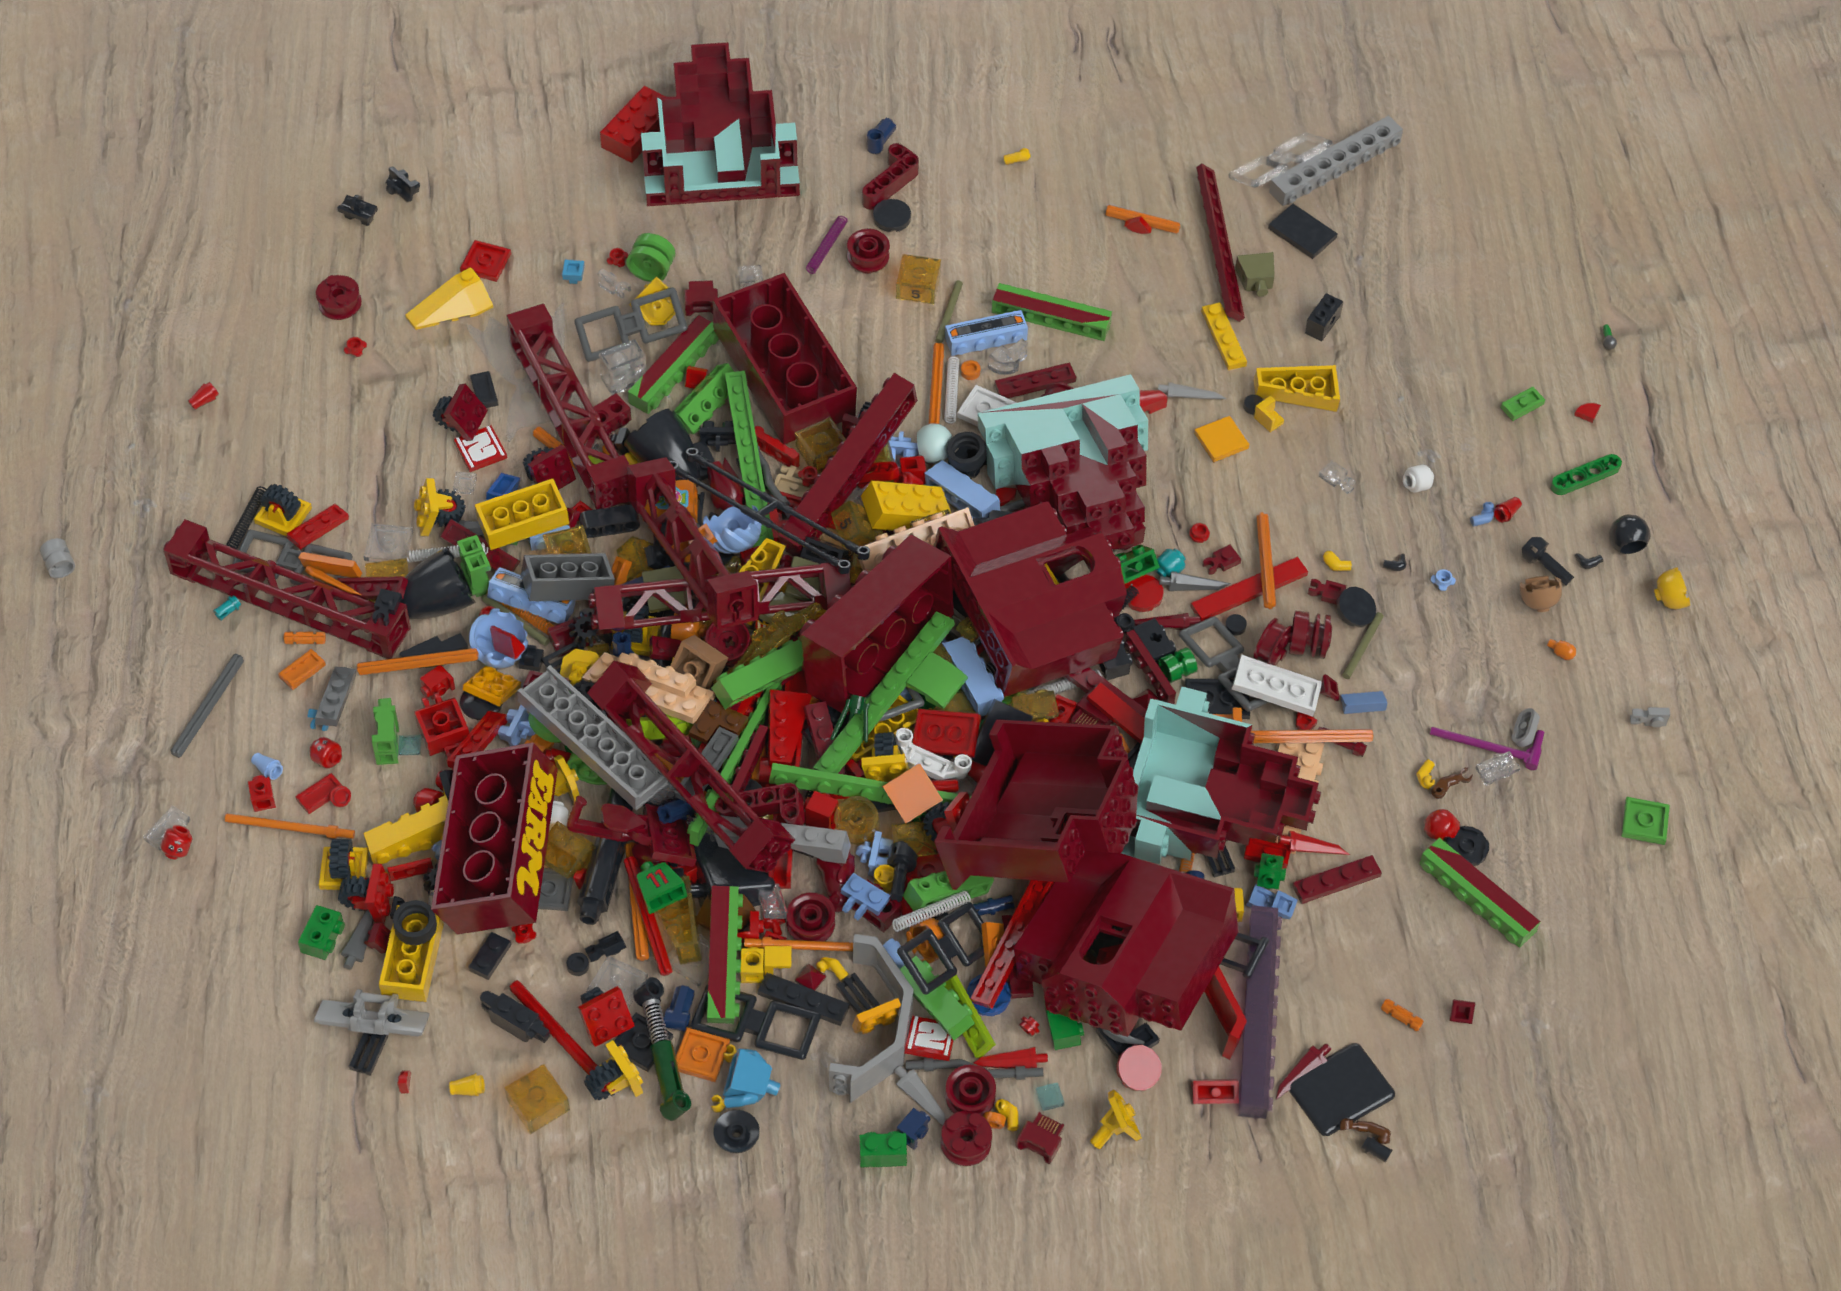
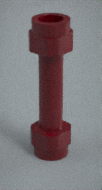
[1318,727,1367,757]

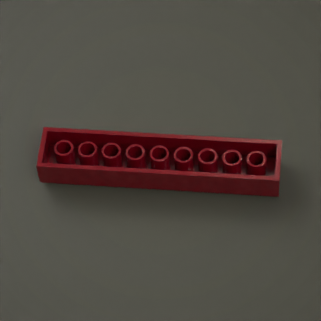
[778,373,918,559]

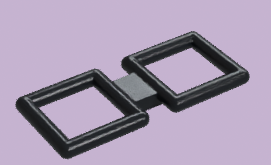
[897,902,984,995]
[690,984,821,1060]

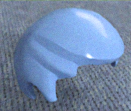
[703,505,762,554]
[469,608,528,669]

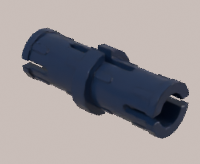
[973,895,1015,916]

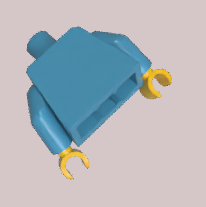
[711,1045,780,1113]

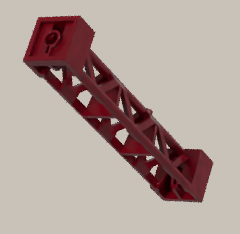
[506,303,630,509]
[627,457,758,629]
[163,519,411,659]
[588,563,851,635]

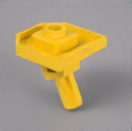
[629,276,675,325]
[560,649,600,686]
[554,755,580,803]
[1090,1090,1142,1149]

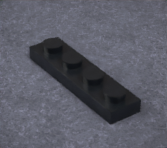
[758,973,850,1026]

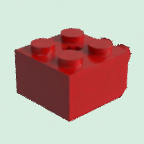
[414,693,469,756]

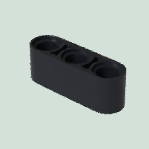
[578,505,640,538]

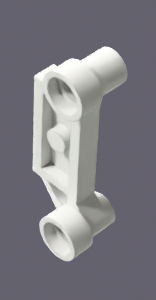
[895,728,972,780]

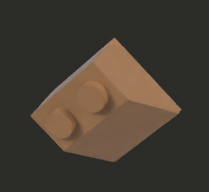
[671,635,728,690]

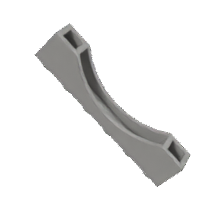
[714,816,851,864]

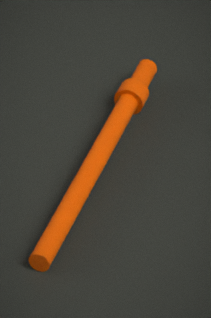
[225,813,355,839]
[744,937,853,952]

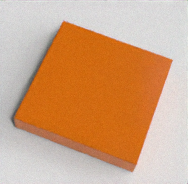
[882,763,943,823]
[676,1027,730,1082]

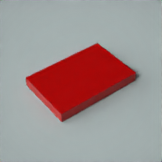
[912,709,981,757]

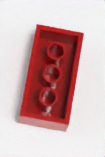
[600,85,666,163]

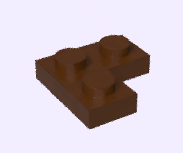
[689,700,748,744]

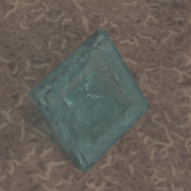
[399,735,421,755]

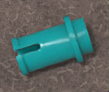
[213,595,241,621]

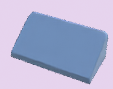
[1340,691,1388,714]

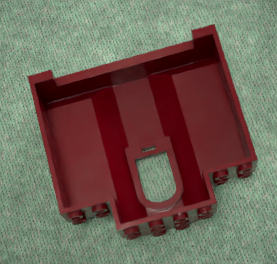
[934,501,1127,697]
[934,720,1138,890]
[1013,851,1238,1037]

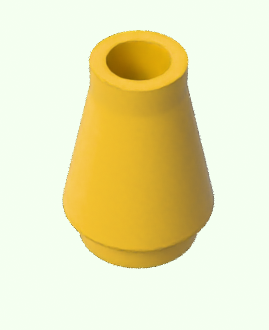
[449,1073,485,1096]

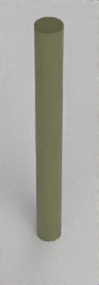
[935,280,963,343]
[482,595,550,646]
[1342,612,1384,679]

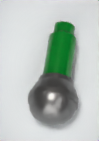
[1603,324,1617,350]

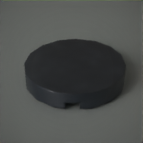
[873,199,911,232]
[1336,587,1376,627]
[1446,826,1489,866]

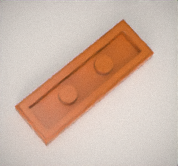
[299,552,362,578]

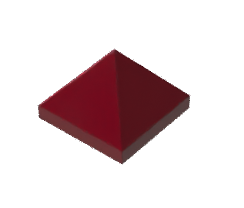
[1320,674,1340,701]
[1133,688,1160,709]
[795,964,827,990]
[1450,999,1476,1024]

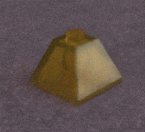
[891,820,939,856]

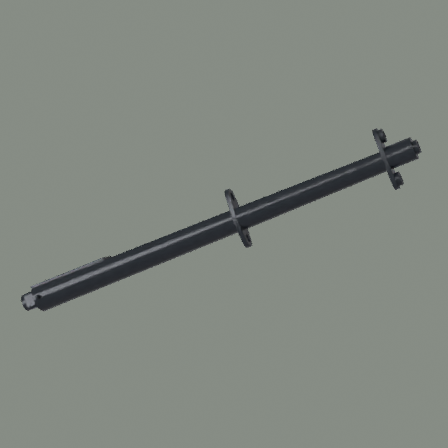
[577,590,696,925]

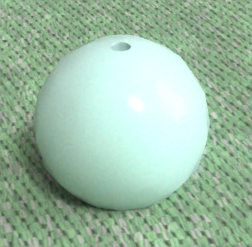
[917,423,952,464]

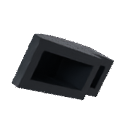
[399,633,468,668]

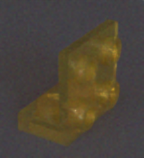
[1009,689,1059,721]

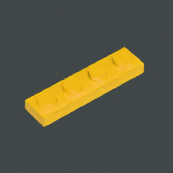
[1201,302,1247,370]

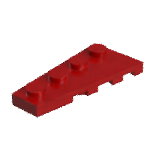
[768,689,812,766]

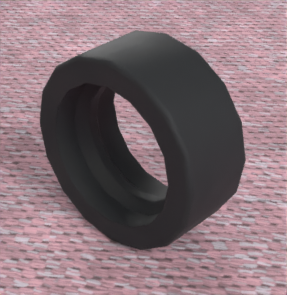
[947,431,987,472]
[393,900,437,945]

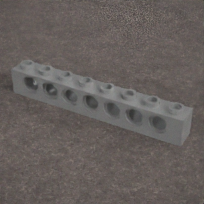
[1269,116,1403,206]

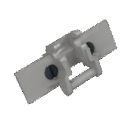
[314,989,429,1036]

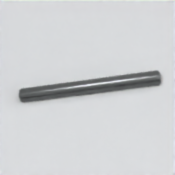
[171,654,244,758]

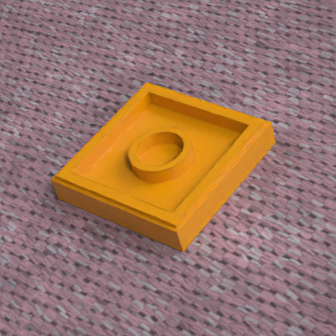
[1194,416,1250,462]

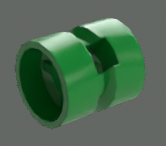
[1158,647,1198,683]

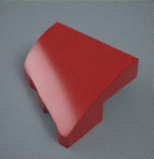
[1140,390,1168,414]

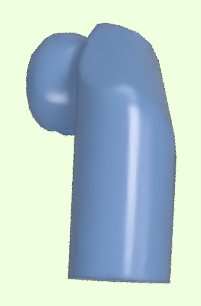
[1470,502,1495,527]

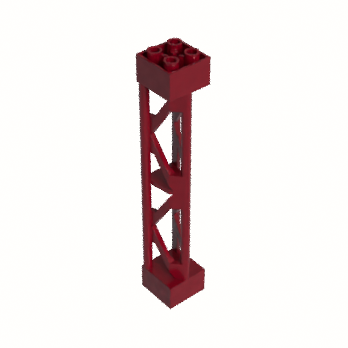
[587,660,795,873]

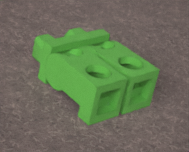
[457,535,491,597]
[372,698,399,765]

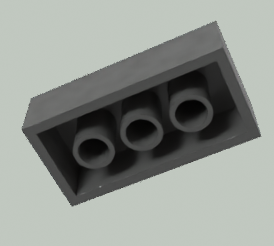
[521,553,615,602]

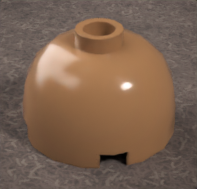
[1520,576,1562,612]

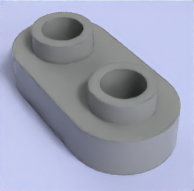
[1512,708,1540,747]

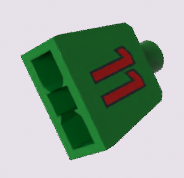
[637,861,688,914]

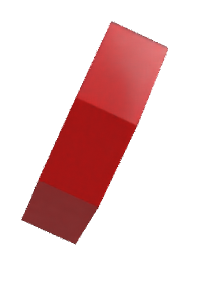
[1095,944,1247,1060]

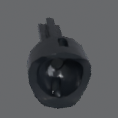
[1522,537,1574,586]
[887,841,918,902]

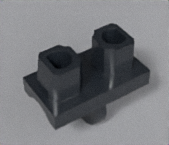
[385,167,420,202]
[337,195,378,226]
[700,421,736,452]

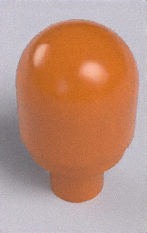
[1547,639,1576,660]

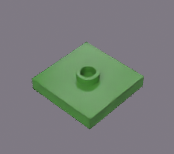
[1621,797,1670,845]

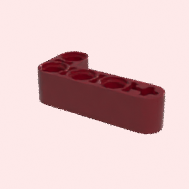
[862,143,919,210]
[715,783,805,826]

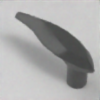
[1102,1029,1145,1044]

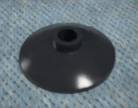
[460,691,503,720]
[713,1110,760,1153]

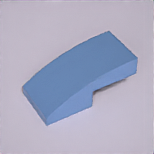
[1246,884,1298,919]

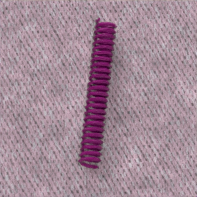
[806,216,848,274]

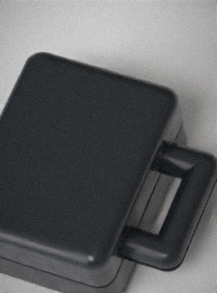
[668,831,775,907]
[1289,1043,1395,1136]

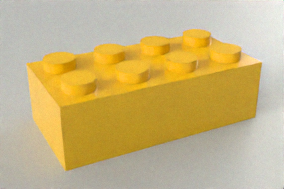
[474,479,569,550]
[861,481,951,530]
[379,905,444,1002]

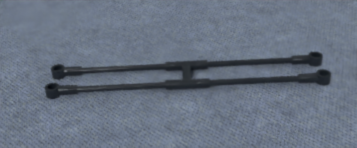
[670,448,870,574]

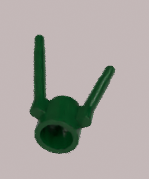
[830,694,870,743]

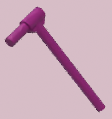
[1430,727,1545,770]

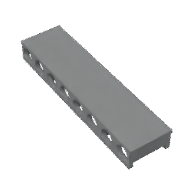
[517,665,669,810]

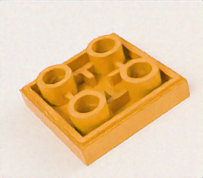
[463,666,522,707]
[852,998,901,1034]

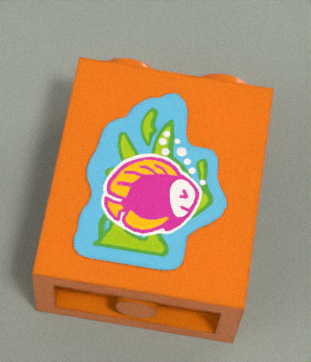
[642,480,698,528]

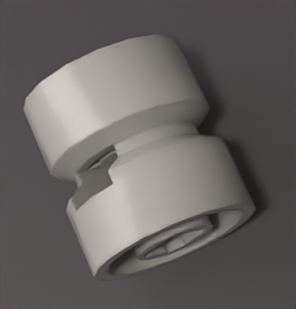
[40,538,75,578]

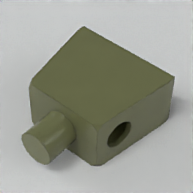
[1235,252,1275,297]

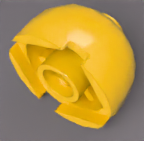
[1654,567,1691,610]

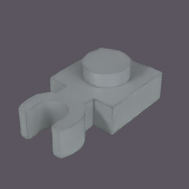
[1630,707,1670,727]

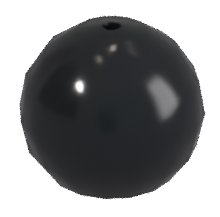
[1609,514,1651,554]

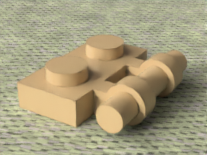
[774,465,813,497]

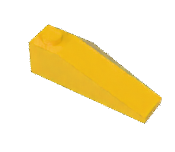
[405,267,493,330]

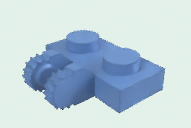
[841,873,891,920]

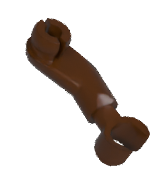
[1431,767,1473,799]
[1340,1118,1391,1144]

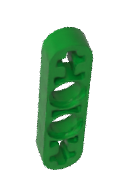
[1551,454,1622,495]

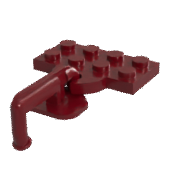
[567,796,697,867]

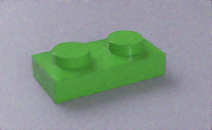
[1501,387,1545,421]

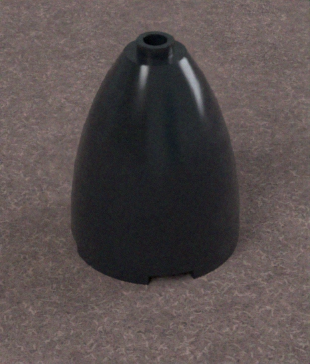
[624,408,701,487]
[401,547,476,619]

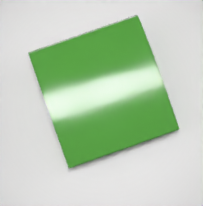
[906,652,968,709]

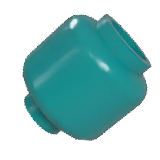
[1156,548,1186,577]

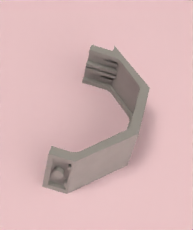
[829,934,914,1103]

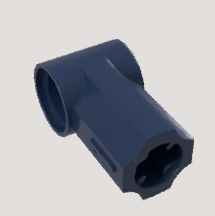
[867,117,896,154]
[612,632,635,657]
[657,798,695,824]
[663,985,695,1032]

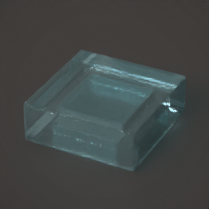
[1036,1083,1065,1111]

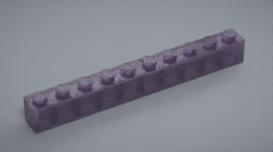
[1239,905,1282,1119]

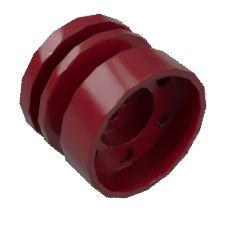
[1289,610,1332,659]
[705,623,752,667]

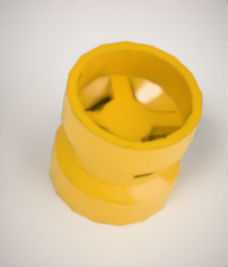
[874,864,894,894]

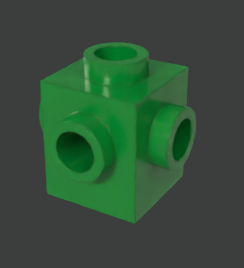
[1254,853,1286,890]

